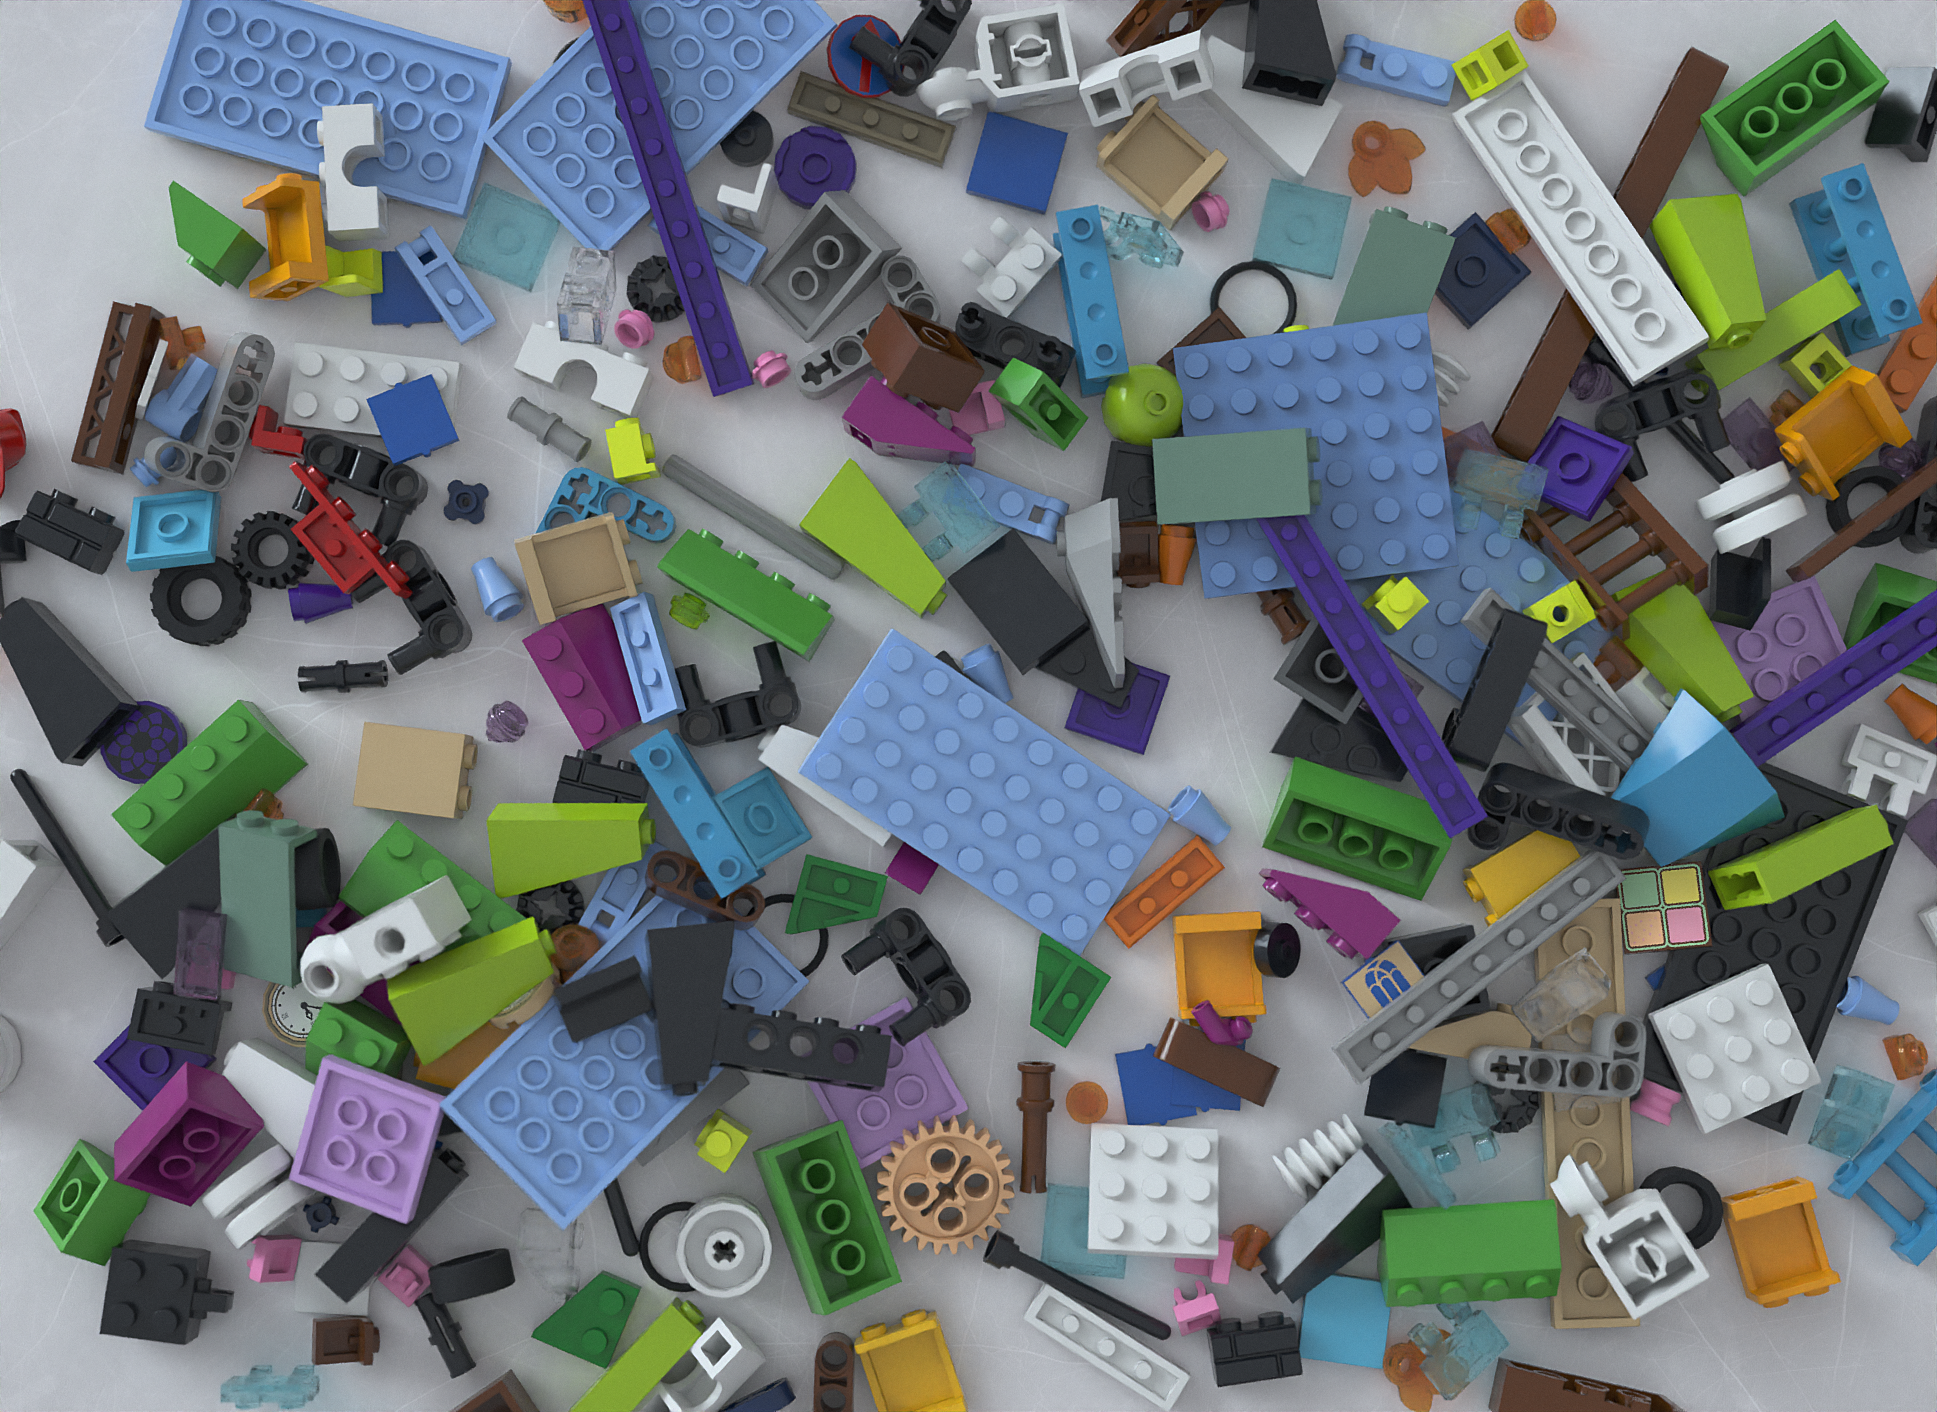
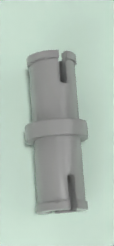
[507,396,592,462]

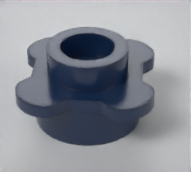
[443,480,489,524]

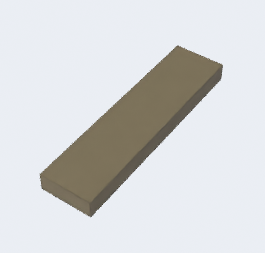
[787,71,956,168]

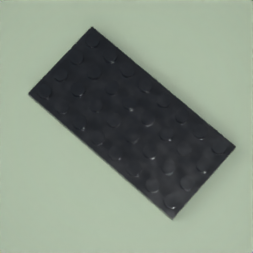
[1642,762,1908,1135]

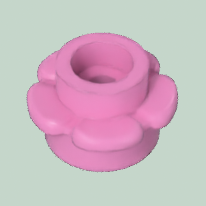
[1192,191,1229,232]
[614,309,654,349]
[751,350,791,388]

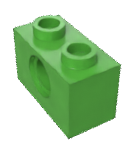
[989,358,1088,451]

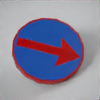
[826,15,905,98]

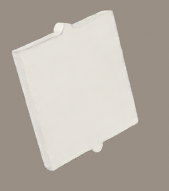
[135,339,169,420]
[293,1240,376,1316]

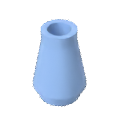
[471,557,524,622]
[961,643,1013,703]
[1168,785,1231,846]
[1836,976,1899,1025]

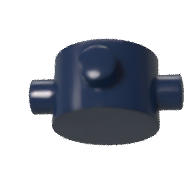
[303,1196,340,1233]

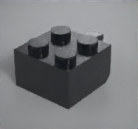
[1381,923,1491,1018]
[99,1239,235,1345]

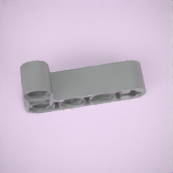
[795,255,940,400]
[144,332,275,492]
[1468,1012,1646,1097]

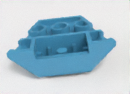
[1611,688,1785,867]

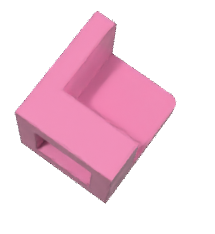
[949,380,1005,435]
[1174,1233,1234,1285]

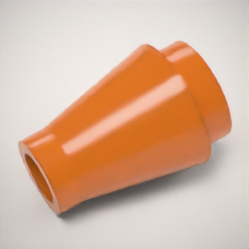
[1158,524,1197,586]
[1884,683,1937,745]

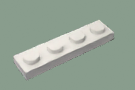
[1023,1283,1191,1412]

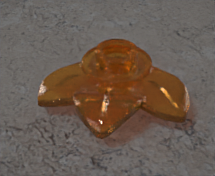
[1348,121,1426,197]
[1382,1328,1463,1412]

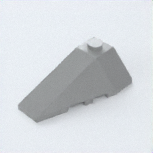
[1056,498,1125,688]

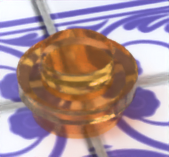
[1066,1081,1108,1124]

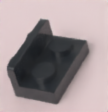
[127,981,233,1055]

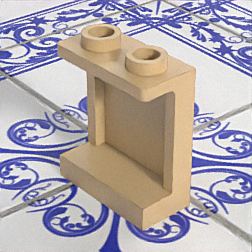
[1096,94,1229,231]
[514,512,643,625]
[353,722,478,819]

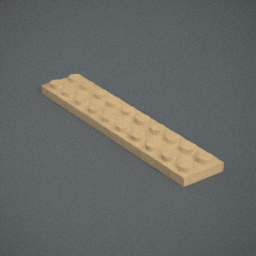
[1534,898,1640,1329]

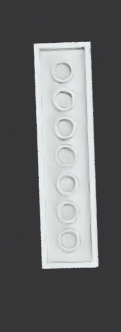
[1452,69,1709,386]

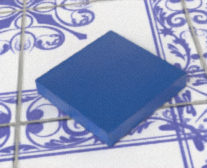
[966,111,1068,215]

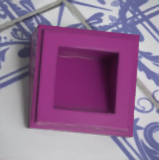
[885,842,939,895]

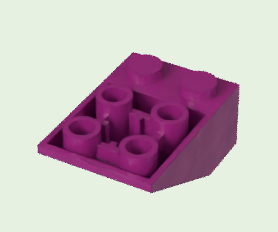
[841,376,976,467]
[1259,869,1401,960]

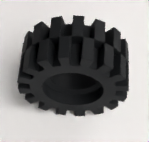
[231,511,315,590]

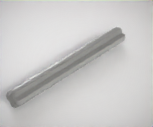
[662,454,845,580]

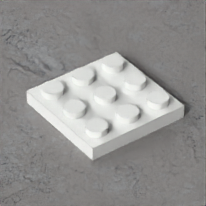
[1648,963,1822,1134]
[1087,1123,1218,1260]

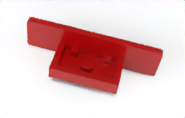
[289,461,413,599]

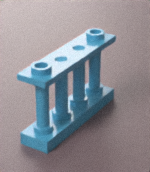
[1789,163,1923,357]
[1052,205,1129,398]
[630,728,767,899]
[1827,1068,1937,1266]

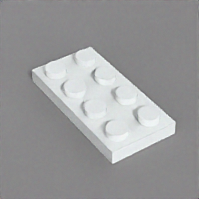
[283,342,463,446]

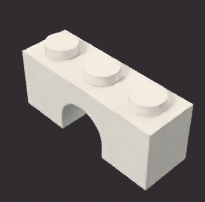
[1079,30,1214,127]
[317,103,389,241]
[513,321,654,419]
[631,1318,767,1412]

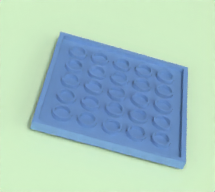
[1173,312,1459,599]

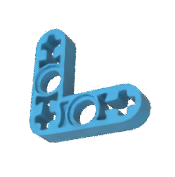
[536,467,676,543]

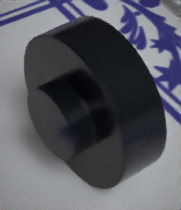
[720,111,774,167]
[1254,922,1301,978]

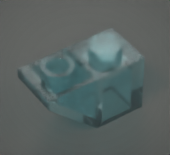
[1808,1065,1895,1160]

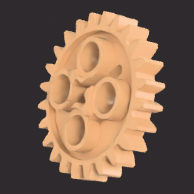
[876,1115,1015,1255]

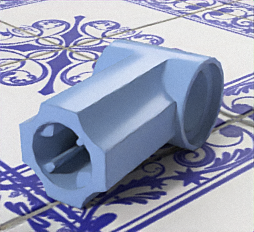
[145,353,218,442]

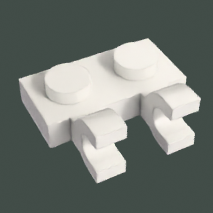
[961,216,1063,318]
[1839,724,1937,817]

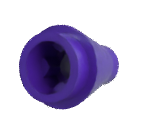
[288,583,353,624]

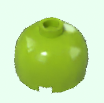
[1101,363,1184,447]

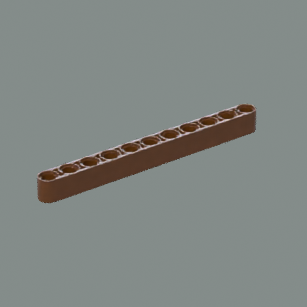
[1488,47,1729,462]

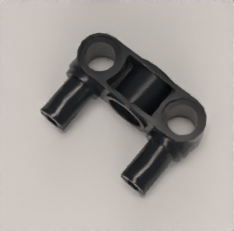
[849,0,972,97]
[955,302,1076,388]
[1595,367,1731,482]
[292,433,428,547]
[351,540,472,675]
[675,641,801,748]
[841,908,971,1046]

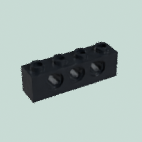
[711,1003,892,1093]

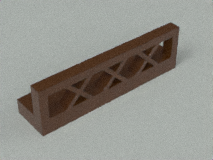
[1106,0,1225,57]
[71,301,165,475]

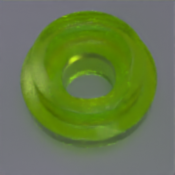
[669,593,710,630]

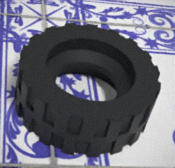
[150,556,252,646]

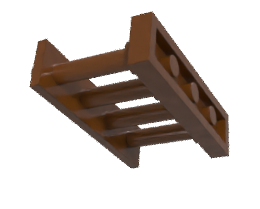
[1518,473,1709,642]

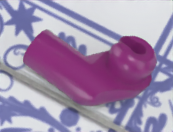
[1191,1000,1253,1046]

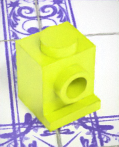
[1451,30,1529,101]
[1778,332,1852,399]
[605,418,661,485]
[1361,575,1429,635]
[1522,580,1596,643]
[694,1108,753,1173]

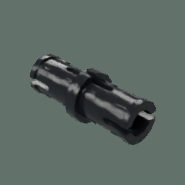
[298,660,388,693]
[414,1292,476,1379]

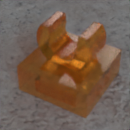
[159,316,206,371]
[1593,634,1644,684]

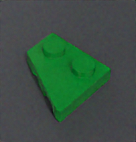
[785,854,888,935]
[1030,932,1111,1049]
[531,1270,642,1369]

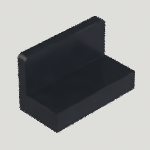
[1865,67,1937,162]
[1710,537,1771,631]
[553,955,653,1043]

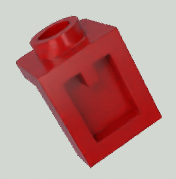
[249,405,308,460]

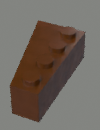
[1488,1357,1685,1412]

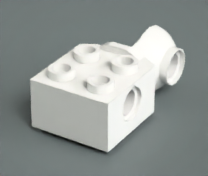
[915,3,1080,121]
[300,875,472,1004]
[1550,1153,1711,1320]

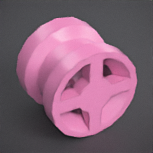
[1630,1078,1682,1126]

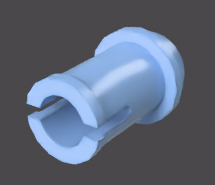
[130,435,177,487]

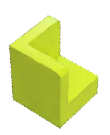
[319,246,383,297]

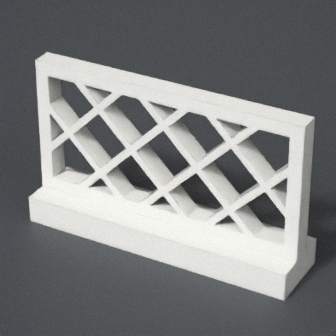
[1507,652,1637,833]

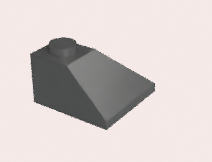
[1273,616,1391,725]

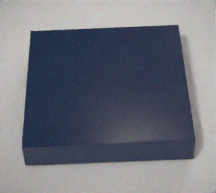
[1435,212,1532,330]

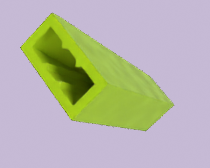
[1649,194,1766,349]
[1684,269,1862,396]
[799,458,948,619]
[1611,569,1754,724]
[486,803,656,898]
[1708,804,1894,910]
[386,917,557,1066]
[568,1297,707,1412]

